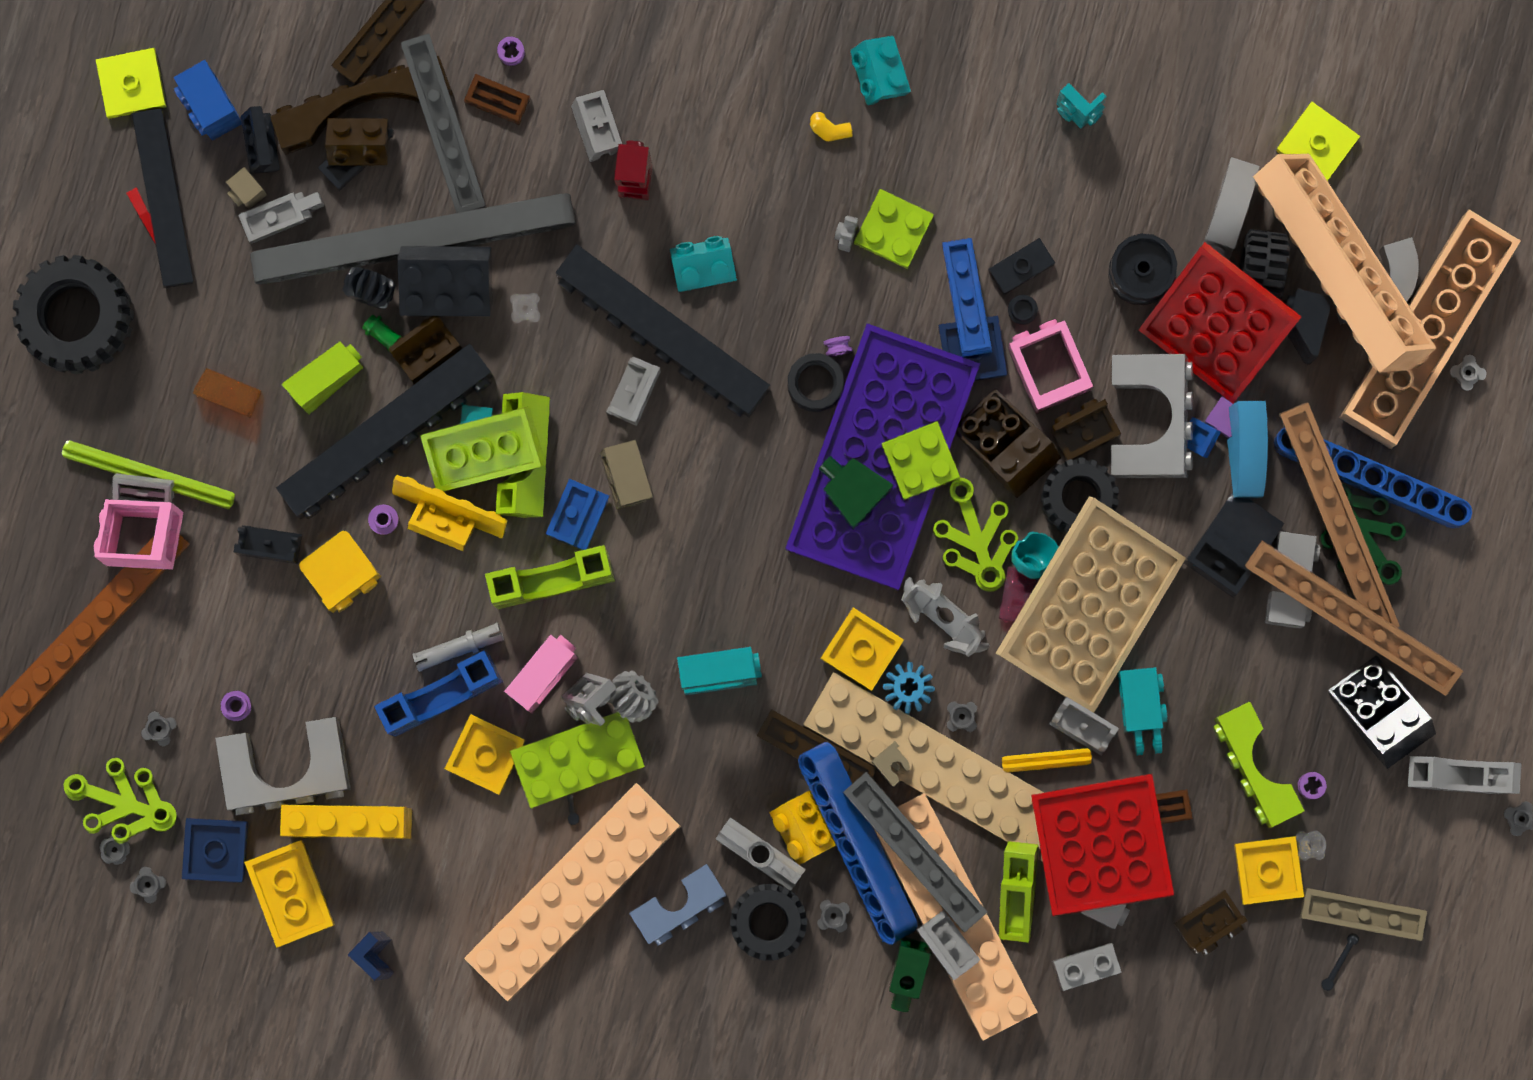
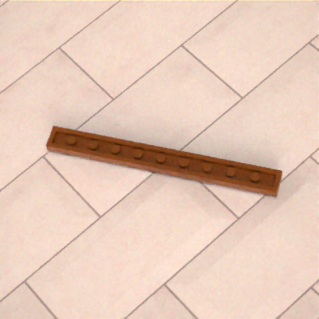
[0,535,190,744]

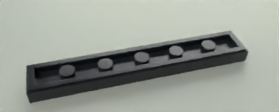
[132,109,193,288]

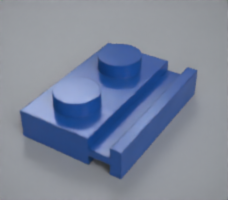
[546,479,610,550]

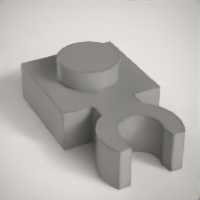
[834,215,858,252]

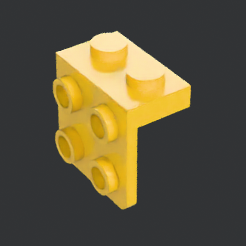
[299,531,381,613]
[769,790,836,865]

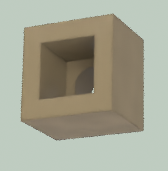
[226,167,267,210]

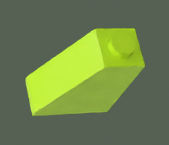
[281,342,363,415]

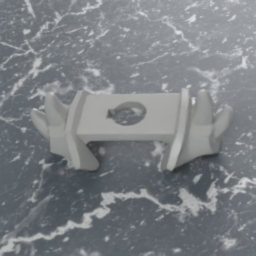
[901,577,990,657]

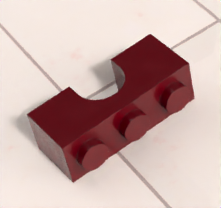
[614,140,652,200]

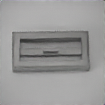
[113,473,174,504]

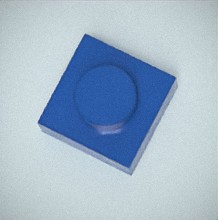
[1187,417,1221,458]

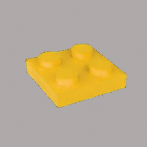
[820,607,904,691]
[444,714,526,795]
[1234,836,1304,905]

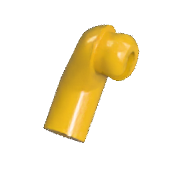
[810,112,853,141]

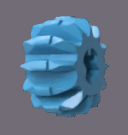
[883,662,935,714]

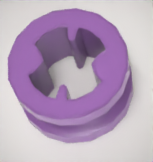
[497,37,525,66]
[824,336,853,357]
[1297,772,1327,799]

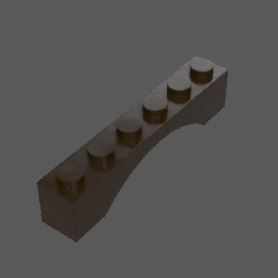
[270,56,453,155]

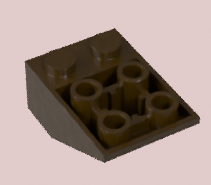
[955,389,1061,498]

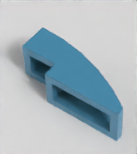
[1227,401,1268,498]

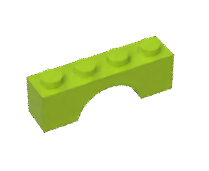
[496,392,550,518]
[1213,702,1304,828]

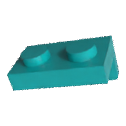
[850,36,911,105]
[1056,83,1107,129]
[670,236,737,292]

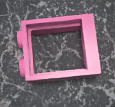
[1008,319,1093,413]
[94,499,184,570]
[504,635,578,714]

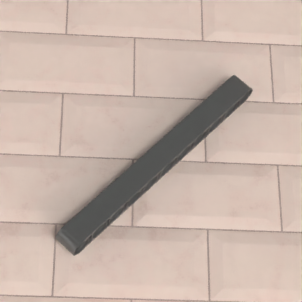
[250,194,576,284]

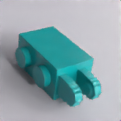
[1117,667,1167,756]

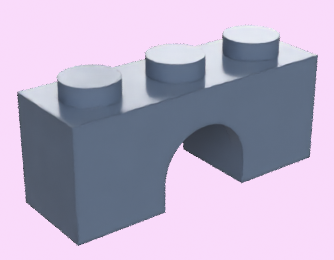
[629,864,727,946]

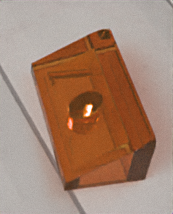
[192,368,262,418]

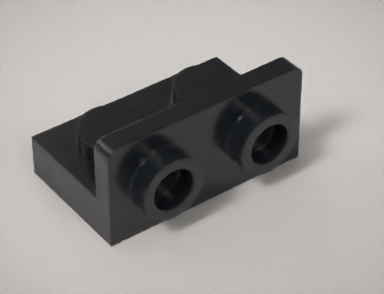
[241,106,280,174]

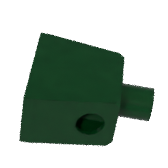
[819,456,893,530]
[889,937,931,1012]

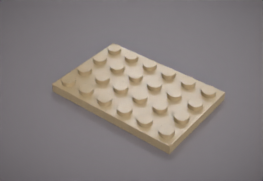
[996,496,1186,713]

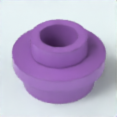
[368,505,399,535]
[221,691,251,721]

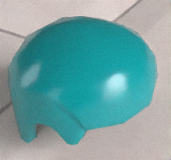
[1011,532,1059,579]

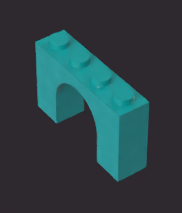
[677,647,762,695]

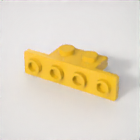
[392,475,507,551]

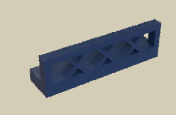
[348,931,394,981]

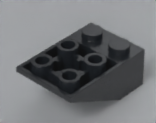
[1184,492,1285,597]
[1328,655,1436,769]

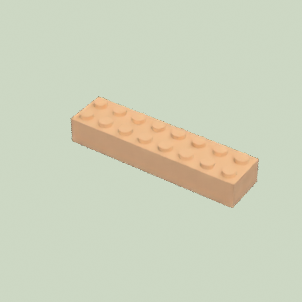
[1253,154,1436,373]
[1339,210,1521,449]
[464,783,681,1002]
[873,793,1038,1040]

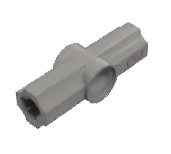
[716,817,806,891]

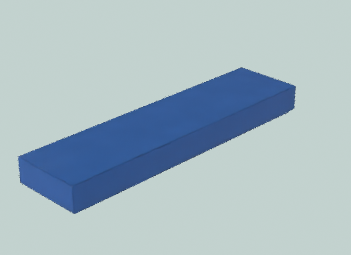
[942,238,992,357]

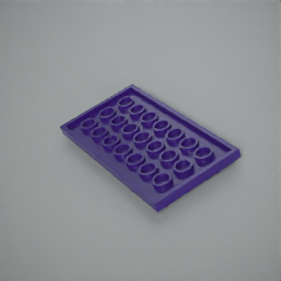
[785,323,980,591]

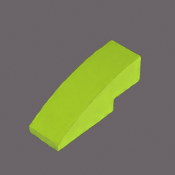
[999,841,1038,943]

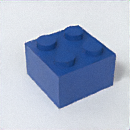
[173,60,242,141]

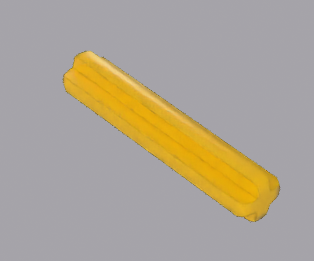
[1002,748,1092,772]

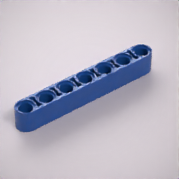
[1273,428,1472,529]
[798,742,917,945]

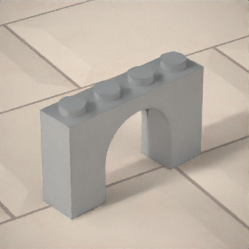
[1111,354,1193,478]
[215,717,351,815]

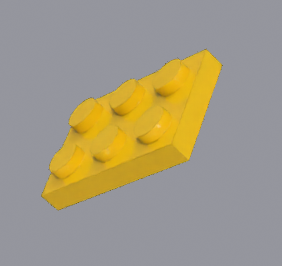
[244,840,335,948]

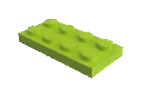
[420,406,546,491]
[510,712,645,808]

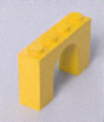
[280,805,412,839]

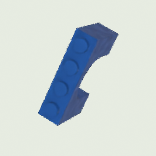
[374,651,503,737]

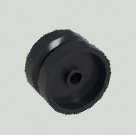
[1108,233,1177,305]

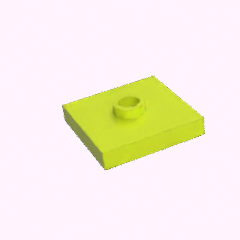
[96,48,167,119]
[1276,101,1360,181]

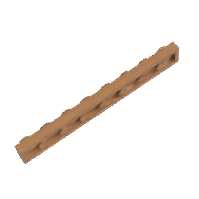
[1279,402,1400,627]
[1245,541,1463,696]

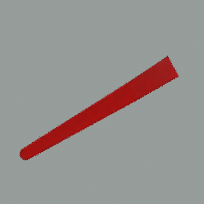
[126,187,155,243]

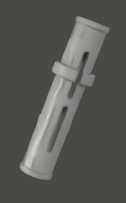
[413,622,504,672]

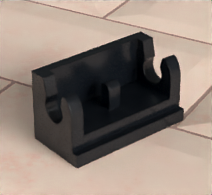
[233,525,302,564]

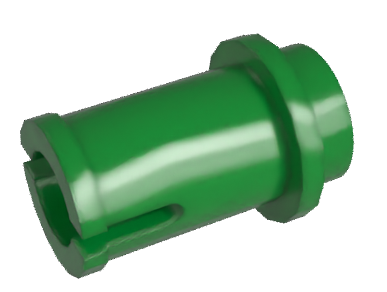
[362,314,402,351]

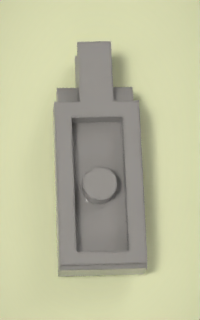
[238,192,324,244]

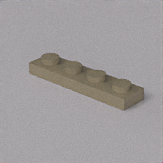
[1300,888,1427,941]

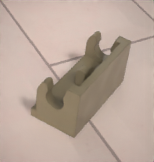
[600,440,653,511]
[871,741,910,787]

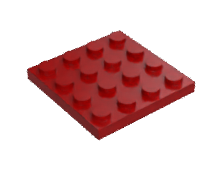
[1139,242,1302,404]
[1031,774,1174,917]

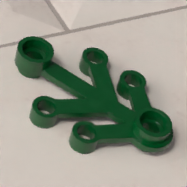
[1319,483,1406,585]

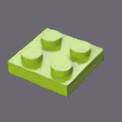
[854,189,934,269]
[881,421,960,500]

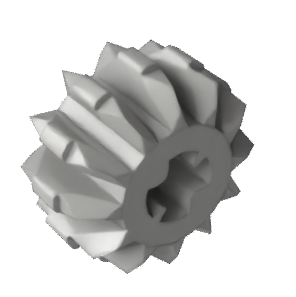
[608,671,659,723]

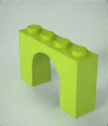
[485,545,615,609]

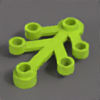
[933,478,1018,592]
[63,758,177,844]

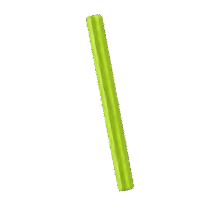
[62,440,235,509]

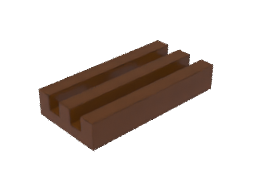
[464,74,531,125]
[1156,789,1193,824]

